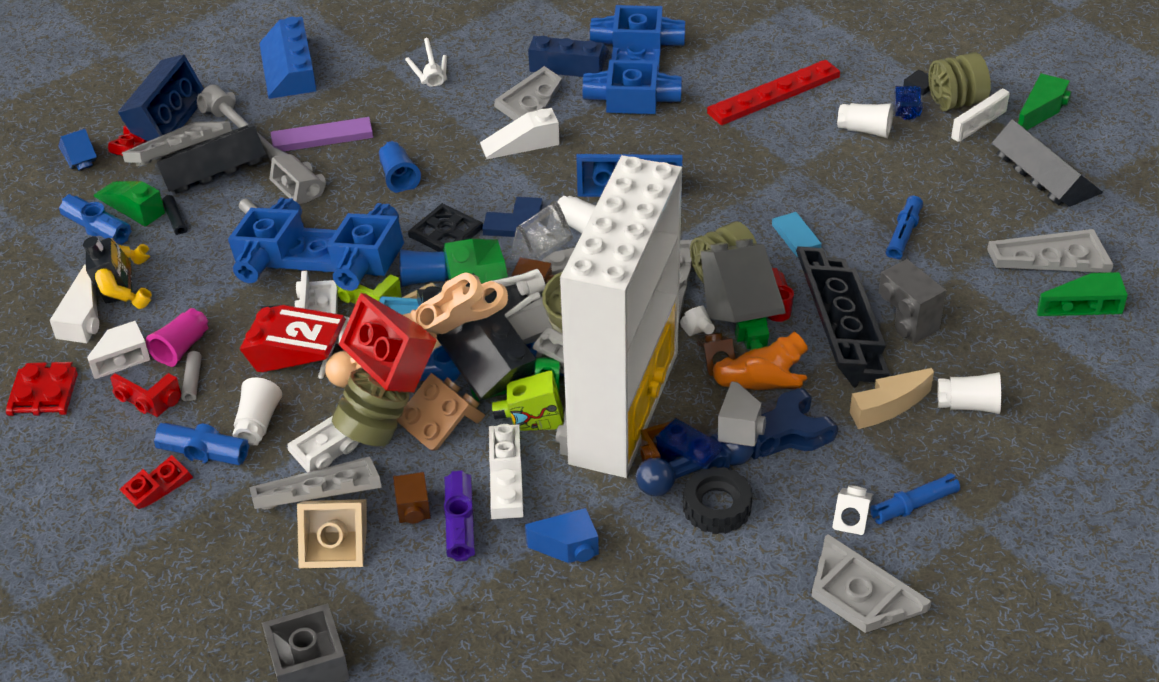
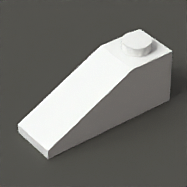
[480,108,559,159]
[50,265,99,343]

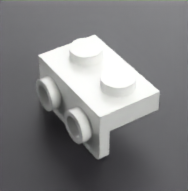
[295,271,338,314]
[288,416,359,472]

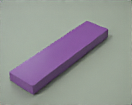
[271,117,373,151]

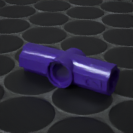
[444,470,475,561]

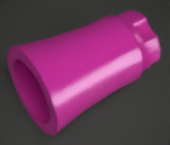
[146,308,208,367]

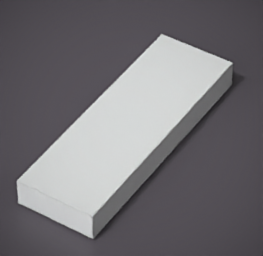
[951,88,1009,142]

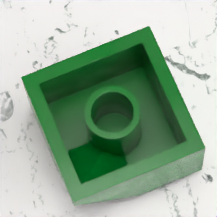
[443,239,508,284]

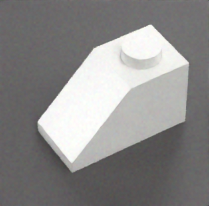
[87,321,150,379]

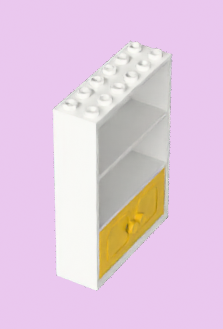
[560,155,682,478]

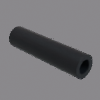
[162,195,188,235]

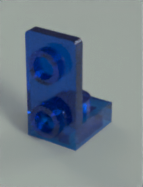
[656,418,722,468]

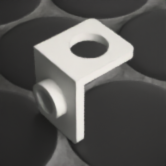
[833,485,873,535]

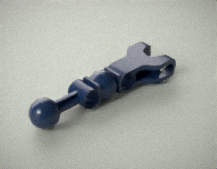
[636,388,838,496]

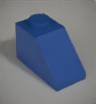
[59,129,97,171]
[525,508,599,563]

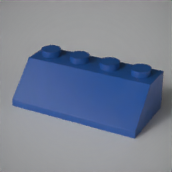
[259,17,317,99]
[576,154,682,197]

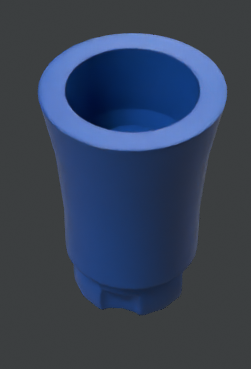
[379,141,421,193]
[399,249,449,287]

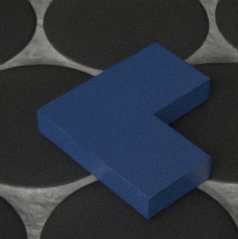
[483,197,543,238]

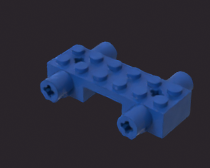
[583,5,685,114]
[228,198,404,291]

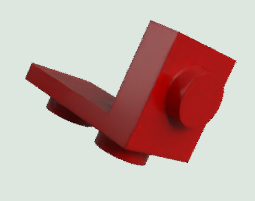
[110,373,182,417]

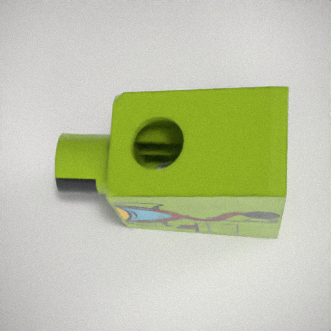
[492,370,564,431]

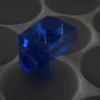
[894,86,923,120]

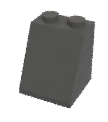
[701,239,785,323]

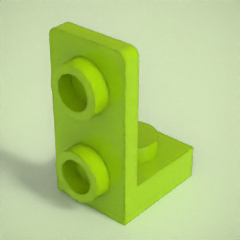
[336,274,402,304]

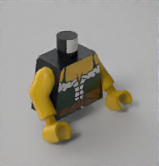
[83,236,152,309]

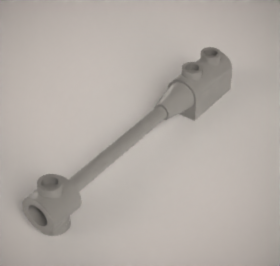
[197,85,326,204]

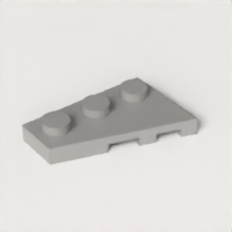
[494,66,562,121]

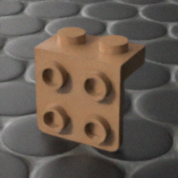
[397,373,485,451]

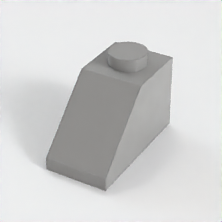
[718,381,766,446]

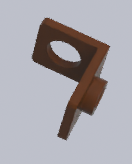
[697,333,735,376]
[639,421,676,462]

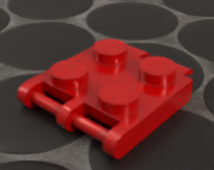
[6,362,78,416]

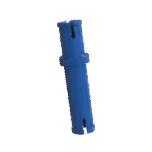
[886,196,923,259]
[870,473,960,524]

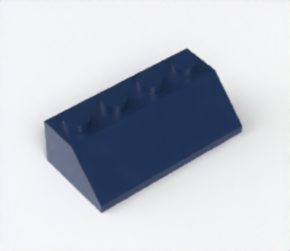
[118,54,204,141]

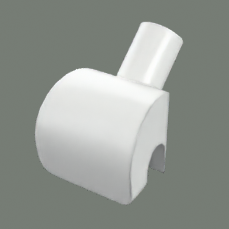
[680,306,715,336]

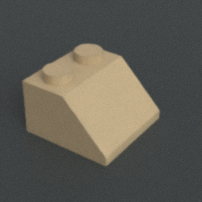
[297,499,367,568]

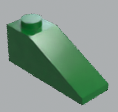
[1018,73,1072,130]
[94,181,165,227]
[1036,272,1128,316]

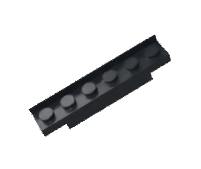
[796,246,890,388]

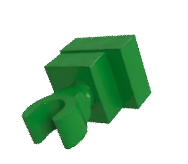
[735,317,769,350]

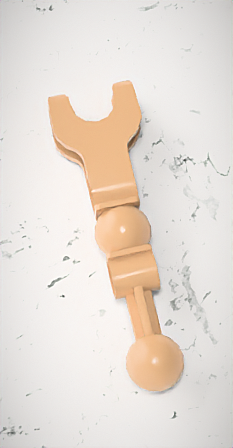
[325,273,508,388]

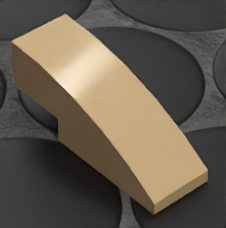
[850,368,934,429]

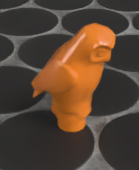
[713,332,808,390]

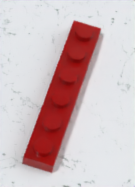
[707,59,840,126]

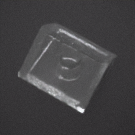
[510,201,573,263]

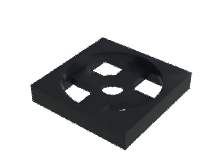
[408,203,483,252]

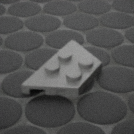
[811,534,931,633]

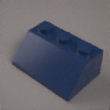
[528,36,609,77]

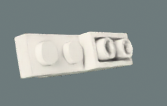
[489,424,523,519]

